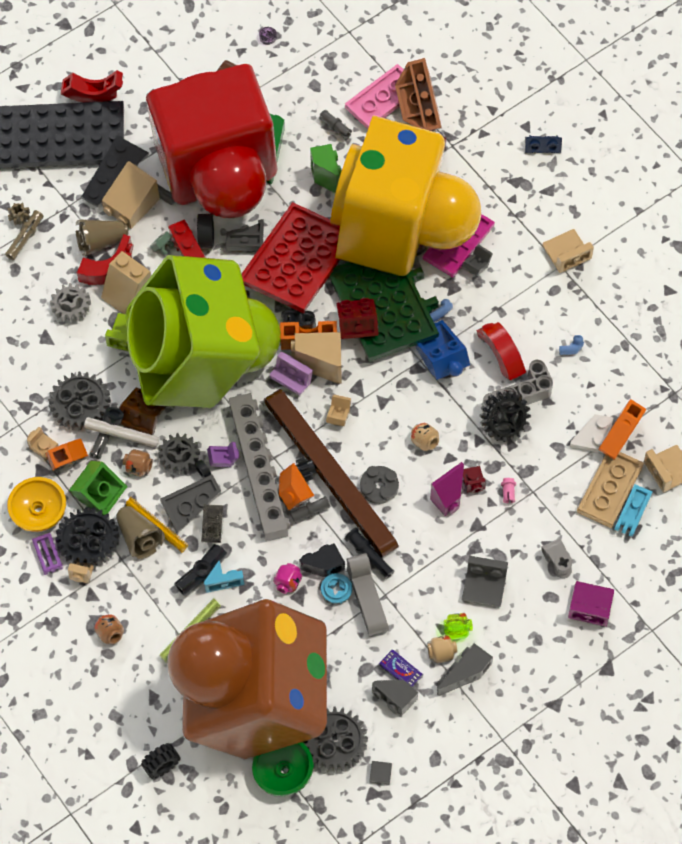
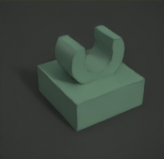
[149,231,174,255]

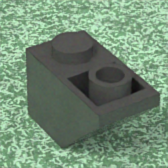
[372,680,418,716]

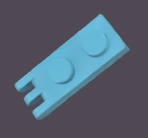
[614,484,653,537]

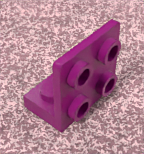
[568,581,615,627]

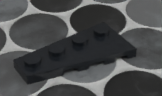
[81,135,149,207]

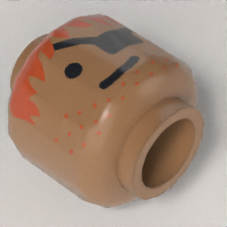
[123,449,153,477]
[94,614,124,644]

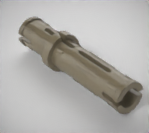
[5,210,44,260]

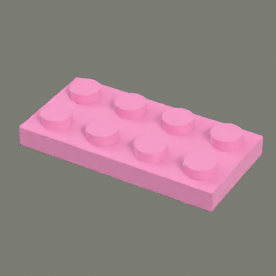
[345,64,404,129]

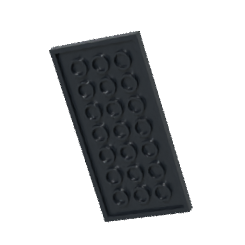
[0,101,124,169]

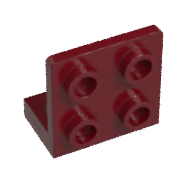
[336,298,378,339]

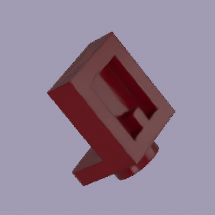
[463,466,486,493]

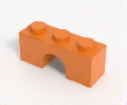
[280,321,337,350]

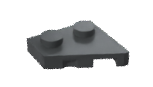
[226,219,264,251]

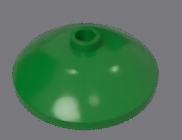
[252,742,314,796]

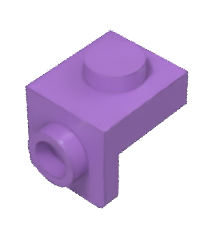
[207,442,239,467]

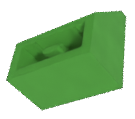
[310,144,342,193]

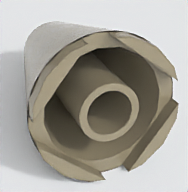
[75,219,129,256]
[116,506,165,559]

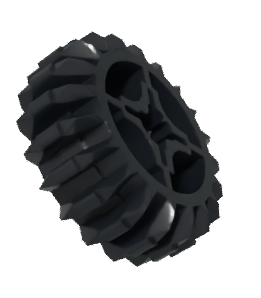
[479,390,531,442]

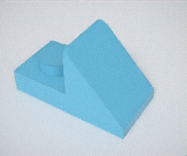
[204,561,244,593]

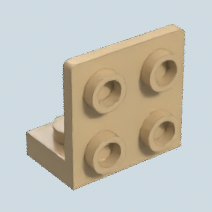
[542,229,594,273]
[644,445,682,493]

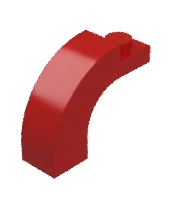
[61,70,123,102]
[77,234,134,285]
[476,322,526,380]

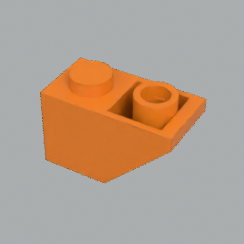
[45,438,88,471]

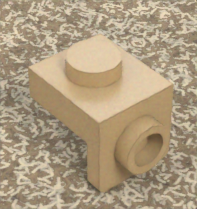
[326,394,351,427]
[68,562,94,584]

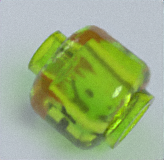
[443,613,473,640]

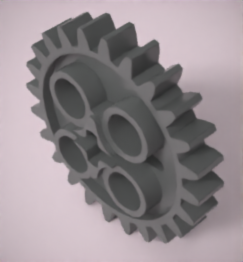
[48,371,111,430]
[303,706,368,773]

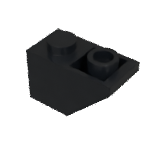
[299,543,345,578]

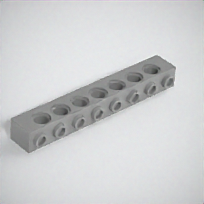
[229,393,291,542]

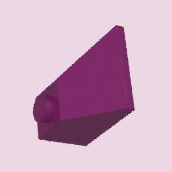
[430,462,464,516]

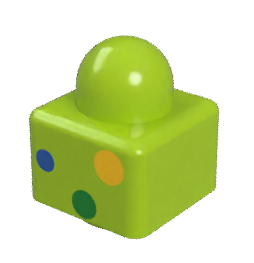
[126,255,281,408]

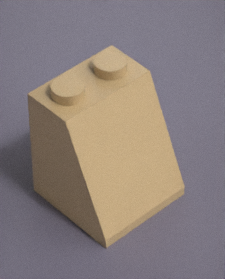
[102,161,160,229]
[101,251,151,314]
[291,332,342,384]

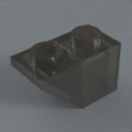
[201,505,224,543]

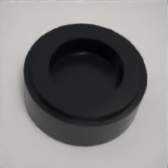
[104,407,124,425]
[195,460,212,478]

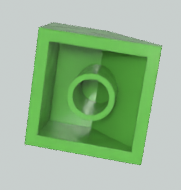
[69,461,128,516]

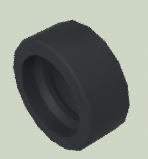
[197,214,214,248]

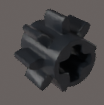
[295,457,316,482]

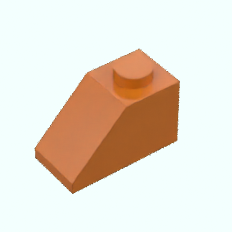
[279,463,315,510]

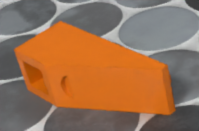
[598,399,646,460]

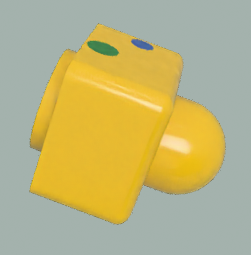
[330,115,481,276]

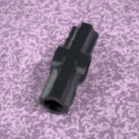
[174,544,228,597]

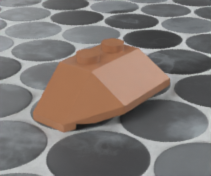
[395,58,442,131]

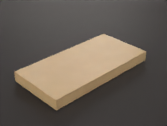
[577,452,644,529]

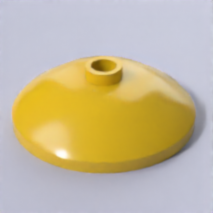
[7,477,66,532]

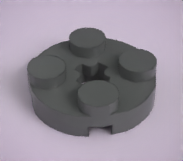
[360,466,399,504]

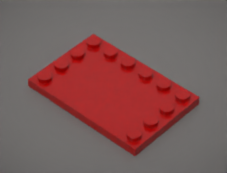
[242,202,340,314]

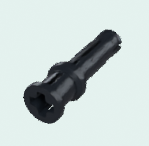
[344,527,395,579]

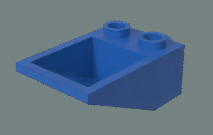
[415,320,470,380]

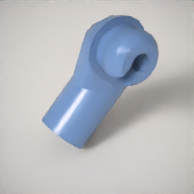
[430,299,453,322]
[559,335,584,355]

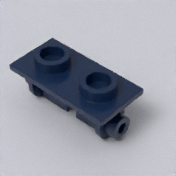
[525,135,562,153]

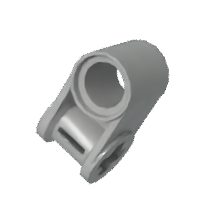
[541,538,573,578]

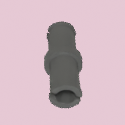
[319,110,352,139]
[290,496,331,523]

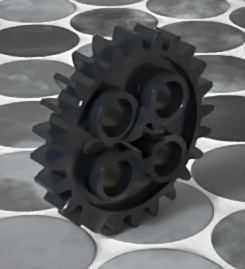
[55,507,120,568]

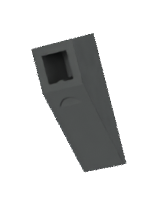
[436,643,493,696]

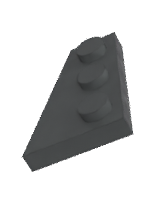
[160,474,221,534]

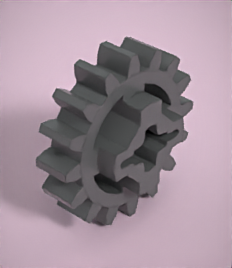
[158,433,200,474]

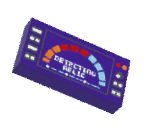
[379,649,423,687]

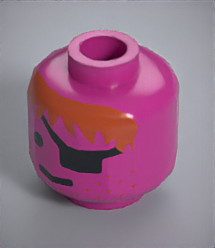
[273,563,302,594]

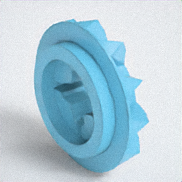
[321,573,352,604]

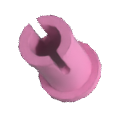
[501,477,516,503]

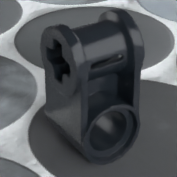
[281,310,317,329]

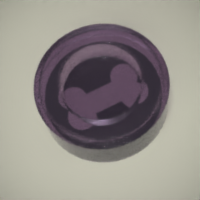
[259,27,277,45]

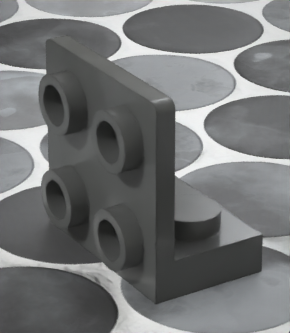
[462,555,508,607]

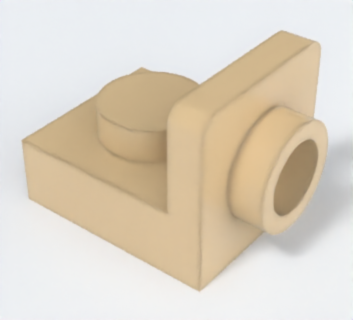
[27,427,59,461]

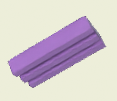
[32,533,63,575]

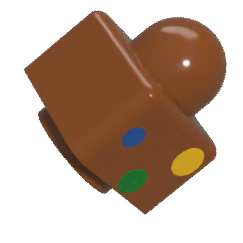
[167,599,327,759]

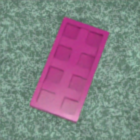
[422,214,495,278]

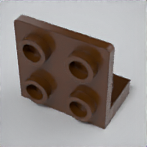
[120,387,167,435]

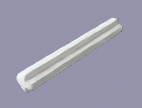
[84,417,159,448]

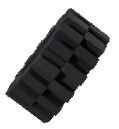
[141,743,181,779]

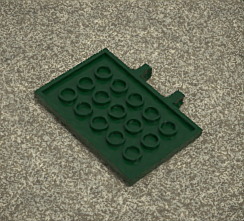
[329,262,439,362]

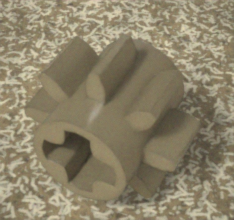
[8,202,30,226]

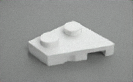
[570,414,613,454]

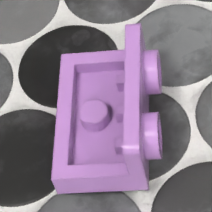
[269,351,313,395]

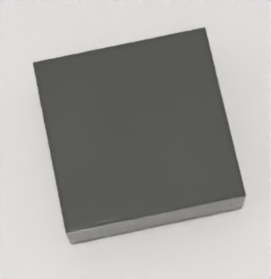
[369,761,392,785]

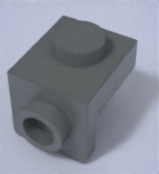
[462,244,493,276]

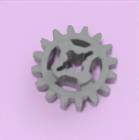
[50,283,91,323]

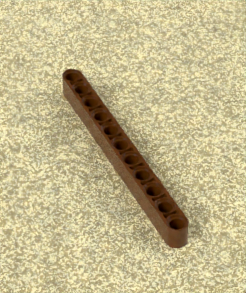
[264,389,399,558]

